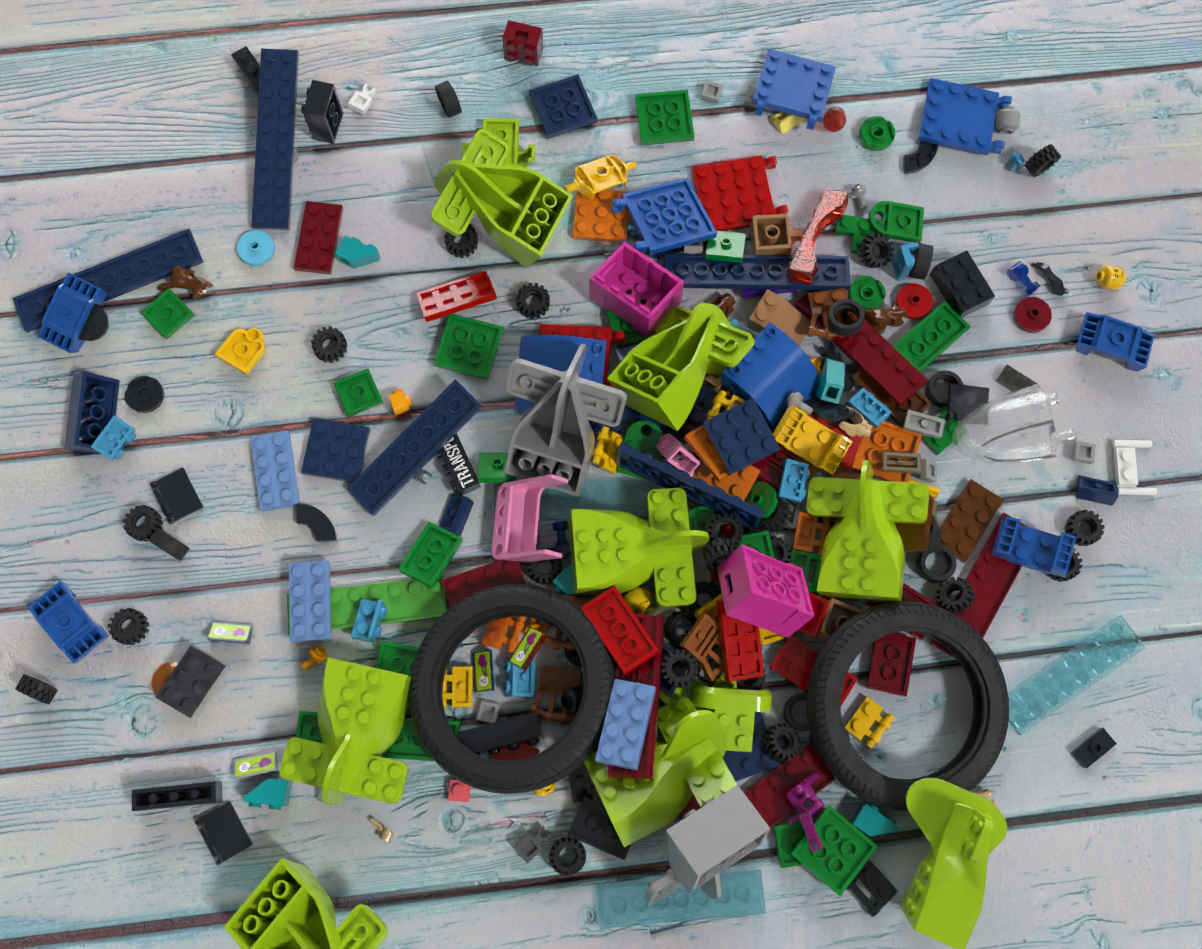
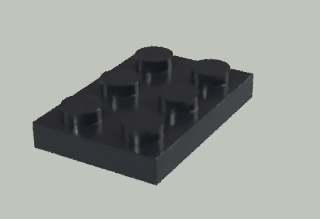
[155,645,225,718]
[568,796,631,860]

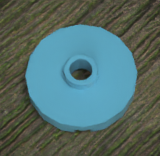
[237,230,275,266]

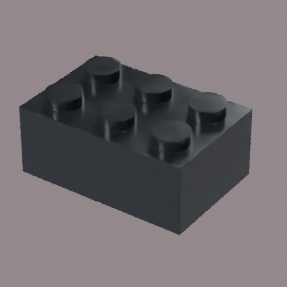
[301,80,344,144]
[930,250,995,317]

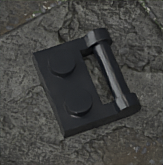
[846,859,899,917]

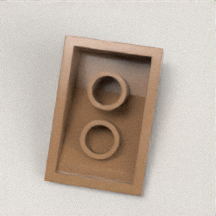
[746,289,811,346]

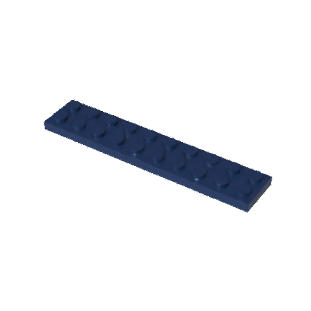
[251,48,299,230]
[12,228,204,333]
[665,254,851,290]

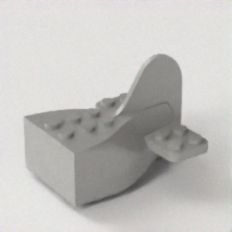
[504,344,627,497]
[644,785,770,906]

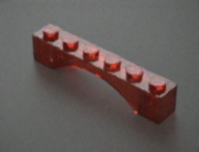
[787,188,848,285]

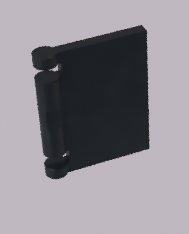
[946,384,989,423]
[803,397,856,423]
[150,468,204,524]
[195,801,253,866]

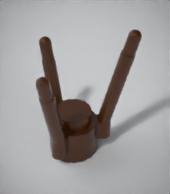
[711,293,736,318]

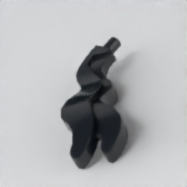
[1031,262,1070,296]

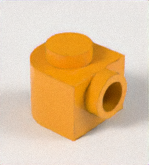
[388,389,412,415]

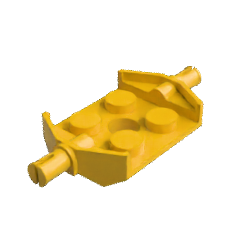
[564,155,637,199]

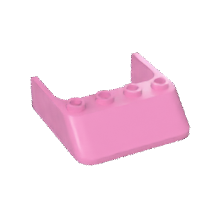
[492,474,568,562]

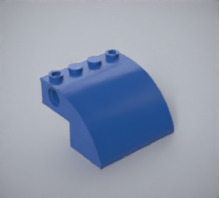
[720,322,820,434]
[514,335,606,413]

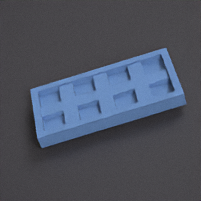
[250,430,300,512]
[289,560,332,643]
[595,679,656,771]

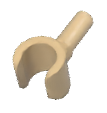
[370,817,394,842]

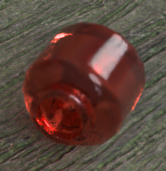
[823,107,847,132]

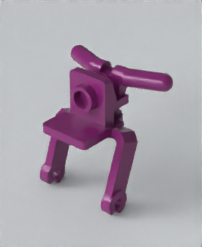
[786,771,824,852]

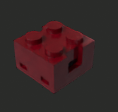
[502,20,543,66]

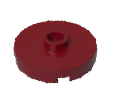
[1013,297,1052,333]

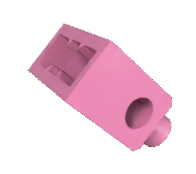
[656,433,701,475]

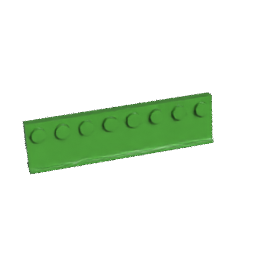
[286,576,447,635]

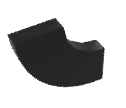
[903,140,939,174]
[297,504,337,542]

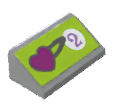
[235,751,279,780]

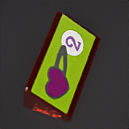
[508,626,547,672]

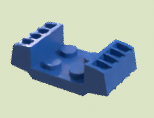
[38,272,107,353]
[1075,312,1155,372]
[991,516,1076,578]
[28,581,109,664]

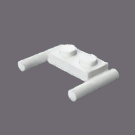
[1112,440,1157,495]

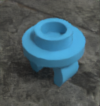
[1005,151,1025,171]

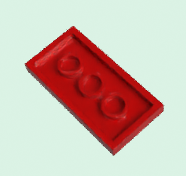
[580,585,660,675]

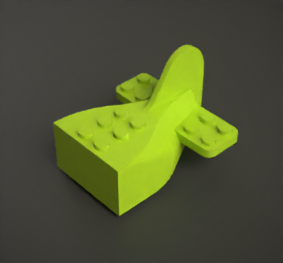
[430,129,573,268]
[607,303,755,431]
[807,460,929,604]
[568,488,709,607]
[280,657,411,805]
[584,697,737,847]
[900,778,1007,949]
[224,858,388,949]

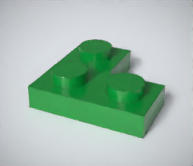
[835,214,873,254]

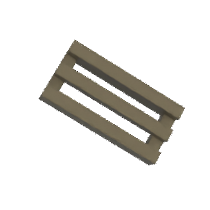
[881,452,921,474]

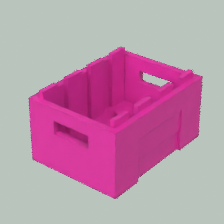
[589,242,684,338]
[717,544,814,637]

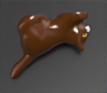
[158,266,213,300]
[863,301,908,335]

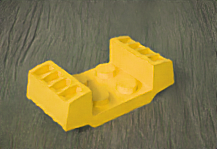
[773,405,853,475]

